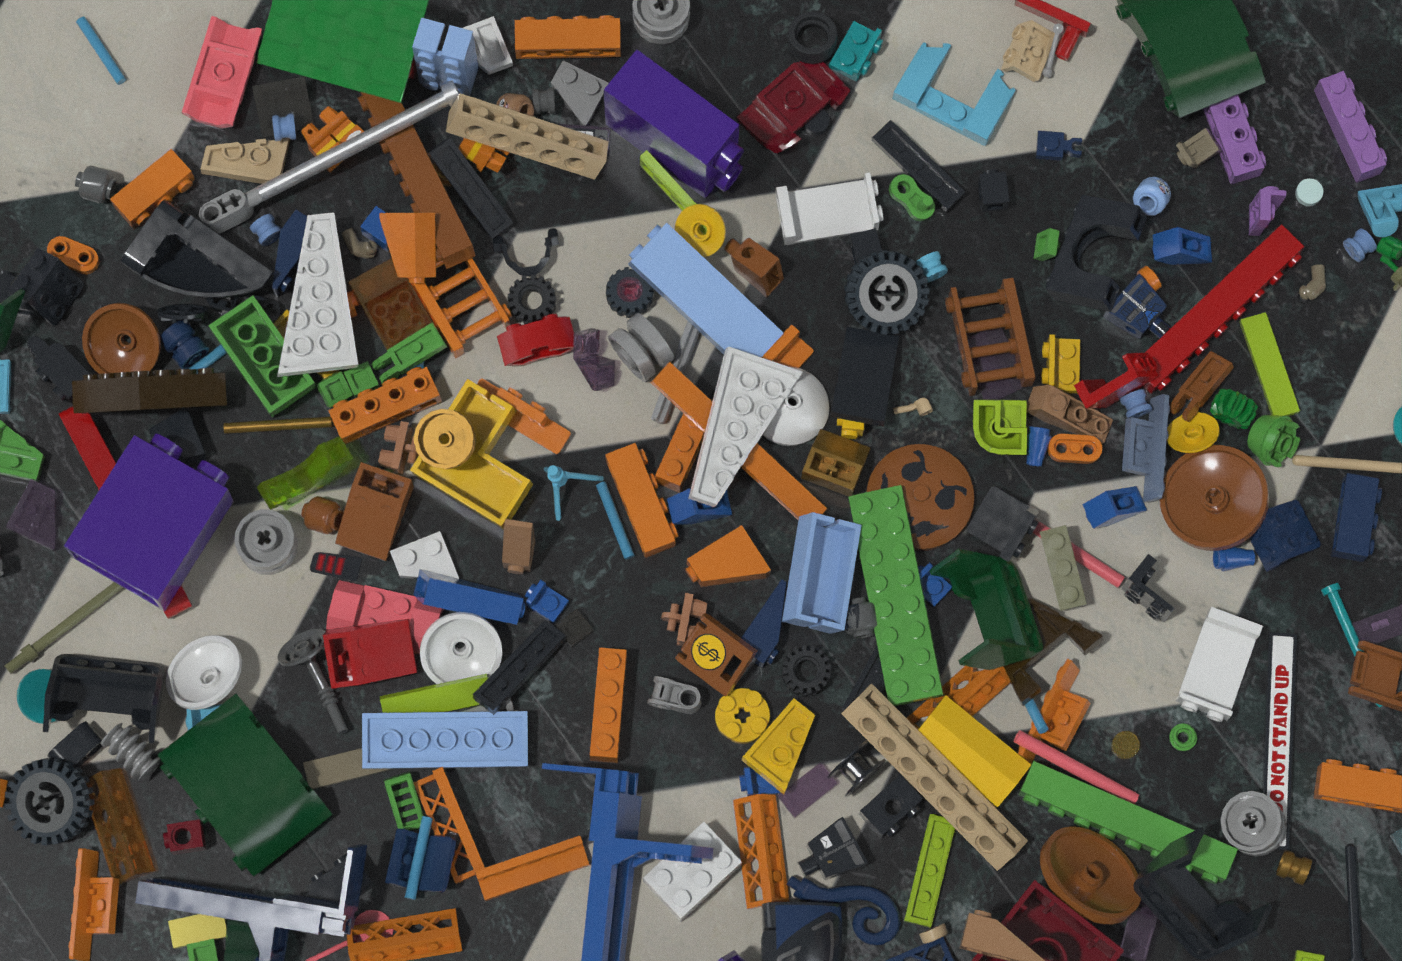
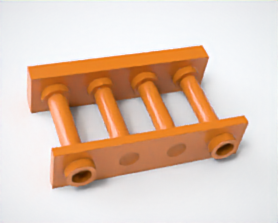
[407,258,512,359]

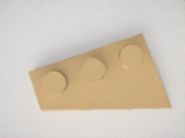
[201,138,290,184]

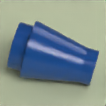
[1026,427,1052,467]
[1213,547,1255,572]

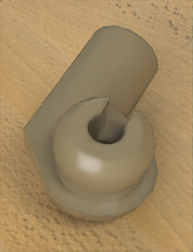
[341,228,378,259]
[1299,265,1326,300]

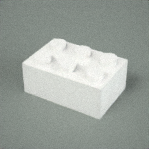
[643,822,742,922]

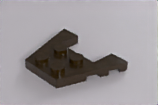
[1004,597,1104,706]

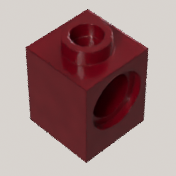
[163,819,207,855]

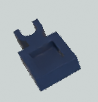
[1036,130,1082,161]

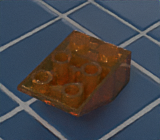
[347,257,433,350]

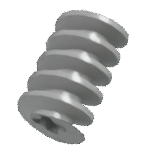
[101,723,161,782]

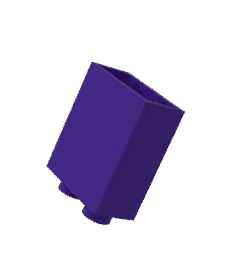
[604,50,744,198]
[64,434,234,611]

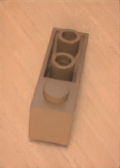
[1026,385,1113,444]

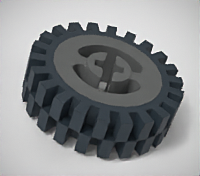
[5,757,95,845]

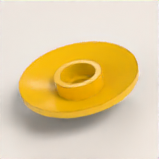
[675,204,726,257]
[1167,412,1220,453]

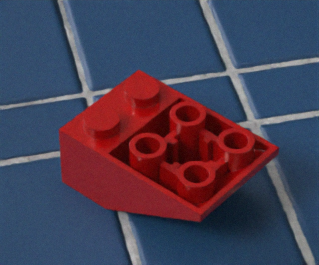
[323,619,417,689]

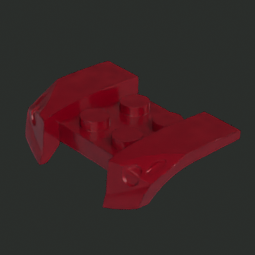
[736,61,850,153]

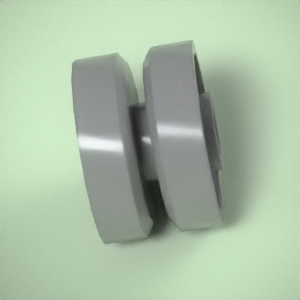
[632,0,690,45]
[608,313,674,382]
[234,509,298,575]
[1220,791,1287,857]

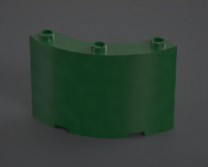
[1115,0,1266,118]
[158,693,332,877]

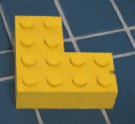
[410,379,533,529]

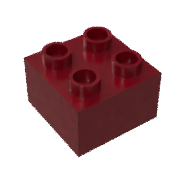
[971,880,1124,961]

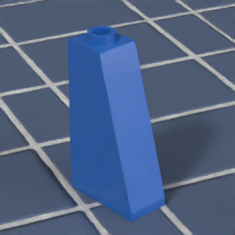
[413,569,525,625]

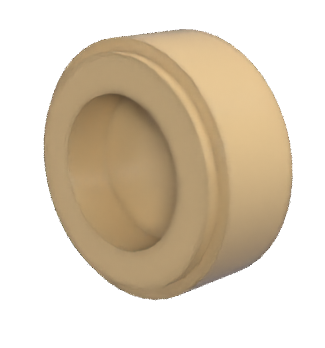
[919,923,948,944]

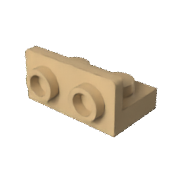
[1001,20,1055,82]

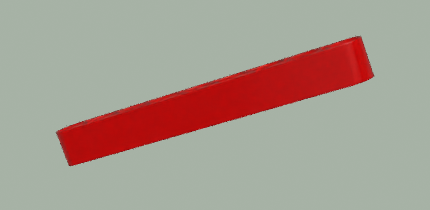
[58,406,192,619]

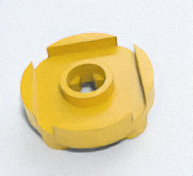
[715,688,770,744]

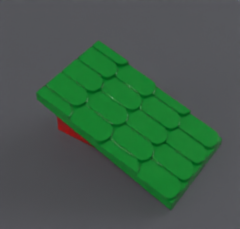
[256,0,429,103]

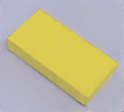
[168,914,229,949]

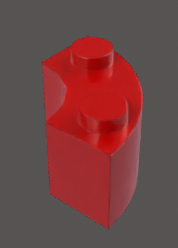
[497,314,578,366]

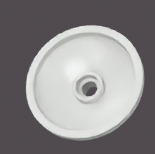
[762,367,829,446]
[420,612,502,684]
[166,635,242,710]

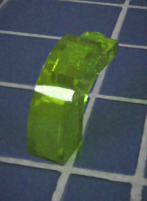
[257,436,354,510]

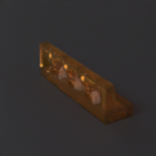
[86,768,155,885]

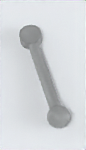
[1042,23,1064,77]

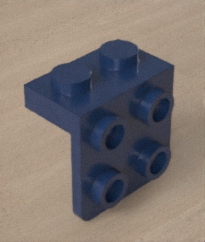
[1249,500,1320,572]
[385,828,456,893]

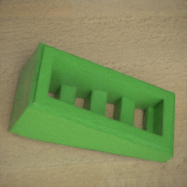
[383,771,423,831]

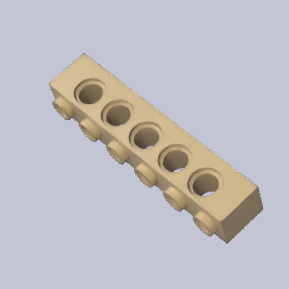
[446,93,609,180]

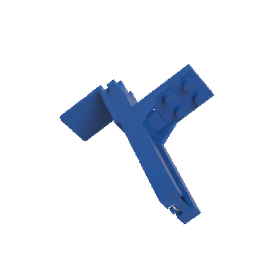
[542,763,714,961]

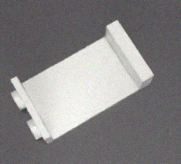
[775,172,883,245]
[1176,607,1263,722]

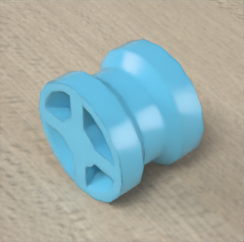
[916,251,948,283]

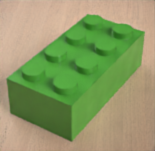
[208,296,316,417]

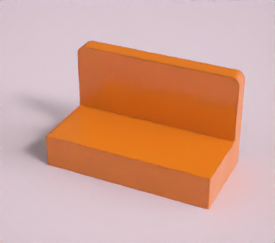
[761,324,813,368]

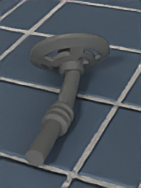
[277,629,348,735]

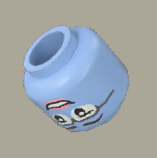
[1133,177,1171,216]

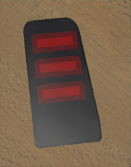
[310,552,362,582]

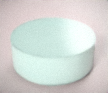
[1295,178,1323,206]

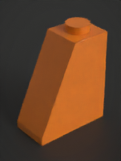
[379,213,436,283]
[685,525,771,587]

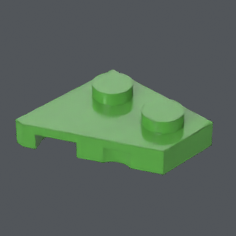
[0,420,45,482]

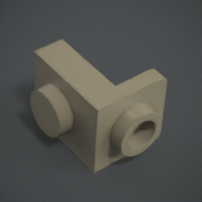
[1176,128,1222,168]

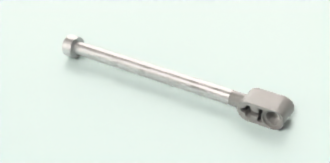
[199,80,459,234]

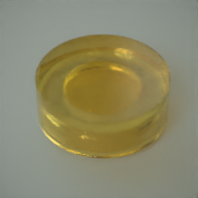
[1111,731,1140,760]

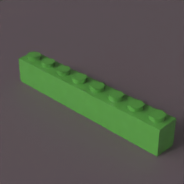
[1018,761,1238,884]

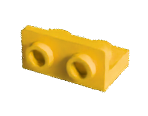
[1042,334,1080,394]

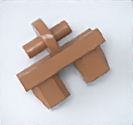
[378,421,419,475]
[661,593,707,646]

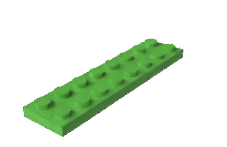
[848,485,944,706]

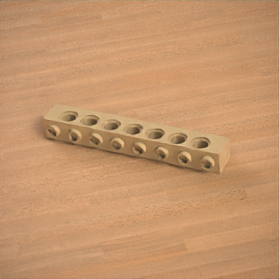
[841,684,1028,871]

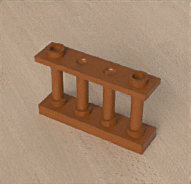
[945,278,1035,396]

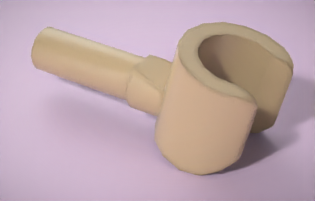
[893,398,933,416]

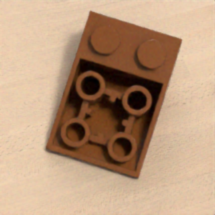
[335,462,414,561]

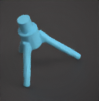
[544,465,604,521]

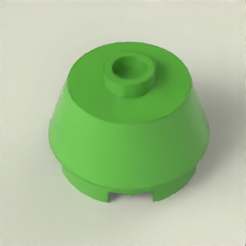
[1248,415,1300,467]

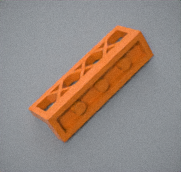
[906,666,1010,730]
[413,767,485,884]
[733,794,790,909]
[475,836,590,901]
[347,908,462,961]

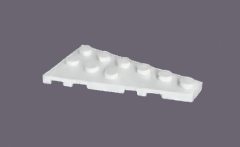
[277,213,358,377]
[688,347,803,507]

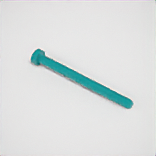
[1321,583,1382,707]

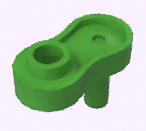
[889,174,935,221]

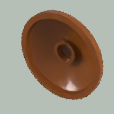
[82,303,161,374]

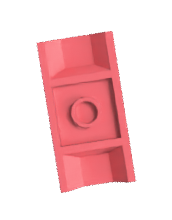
[182,16,263,128]
[326,580,444,654]

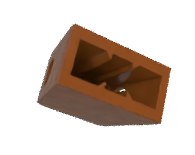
[724,238,784,297]

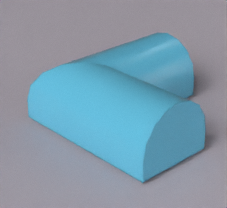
[1358,184,1402,237]

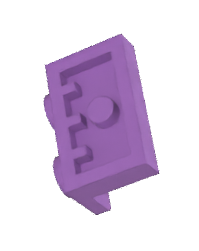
[1249,186,1286,236]

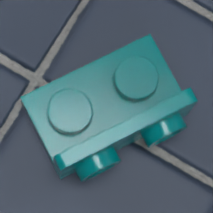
[829,21,884,82]

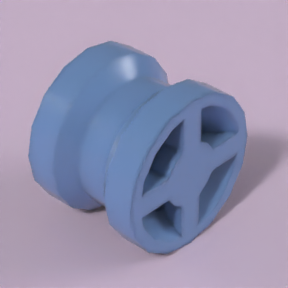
[272,113,296,142]
[250,214,282,247]
[1343,228,1377,262]
[1120,389,1153,418]

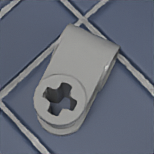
[647,676,702,714]

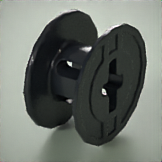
[827,740,886,798]

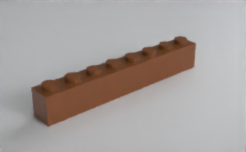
[357,92,475,269]

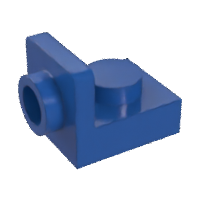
[918,562,952,608]
[525,580,569,624]
[739,767,780,796]

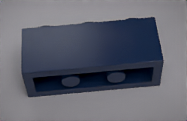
[1331,473,1382,562]

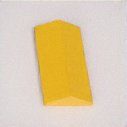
[918,695,1031,808]

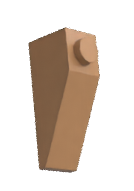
[502,519,535,574]
[959,910,1045,961]

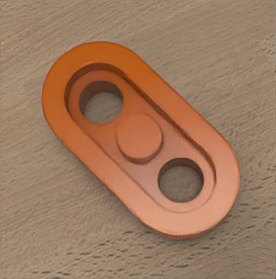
[47,236,99,274]
[1048,434,1102,464]

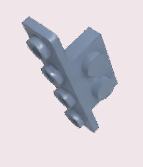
[1122,394,1170,503]

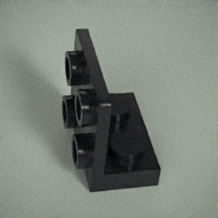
[1122,554,1175,622]

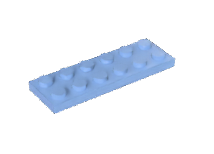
[362,711,528,769]

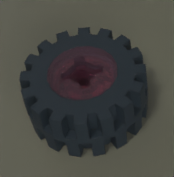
[606,267,654,318]

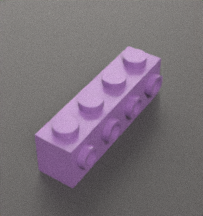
[1314,71,1387,183]
[1203,93,1266,184]

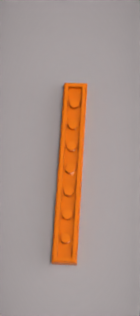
[650,362,827,521]

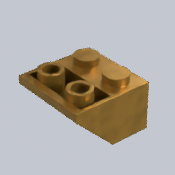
[801,429,870,496]

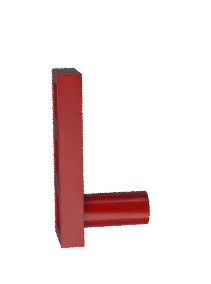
[1015,0,1091,61]

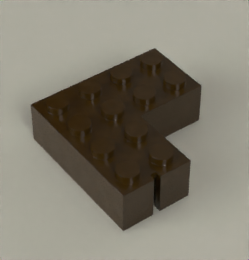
[72,368,227,413]

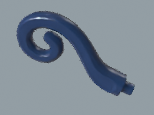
[786,876,901,946]

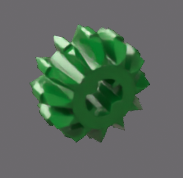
[1210,389,1258,429]

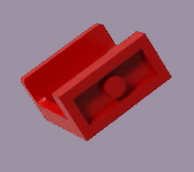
[1074,353,1159,409]

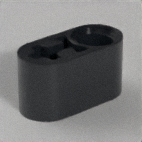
[47,721,103,768]

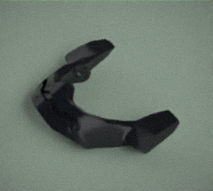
[493,228,559,276]

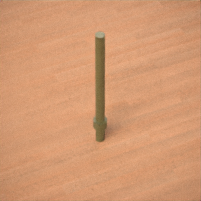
[5,582,123,674]

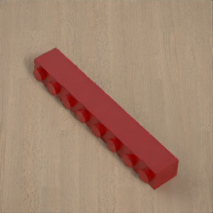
[1143,224,1304,394]

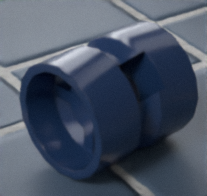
[160,320,209,369]

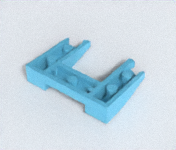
[892,43,1016,146]

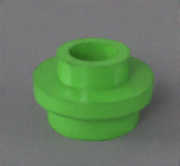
[1169,724,1197,751]

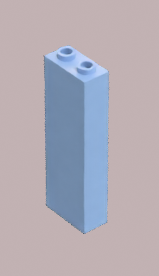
[628,223,783,357]

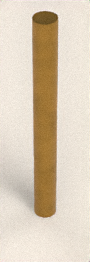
[224,417,332,434]

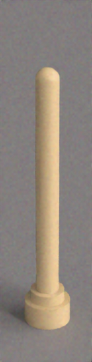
[1292,455,1402,473]

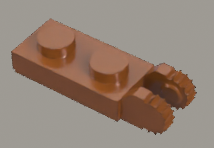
[1170,351,1234,422]

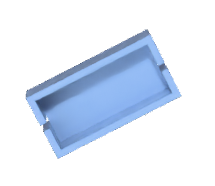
[412,18,478,96]
[782,512,861,634]

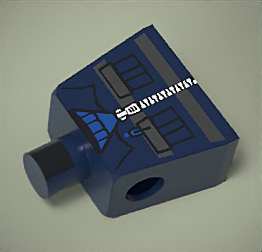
[1103,274,1171,339]

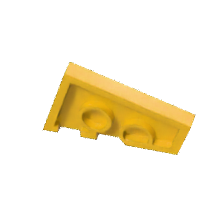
[742,698,815,795]

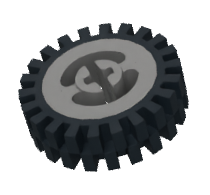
[844,250,929,335]

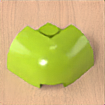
[973,399,1027,455]

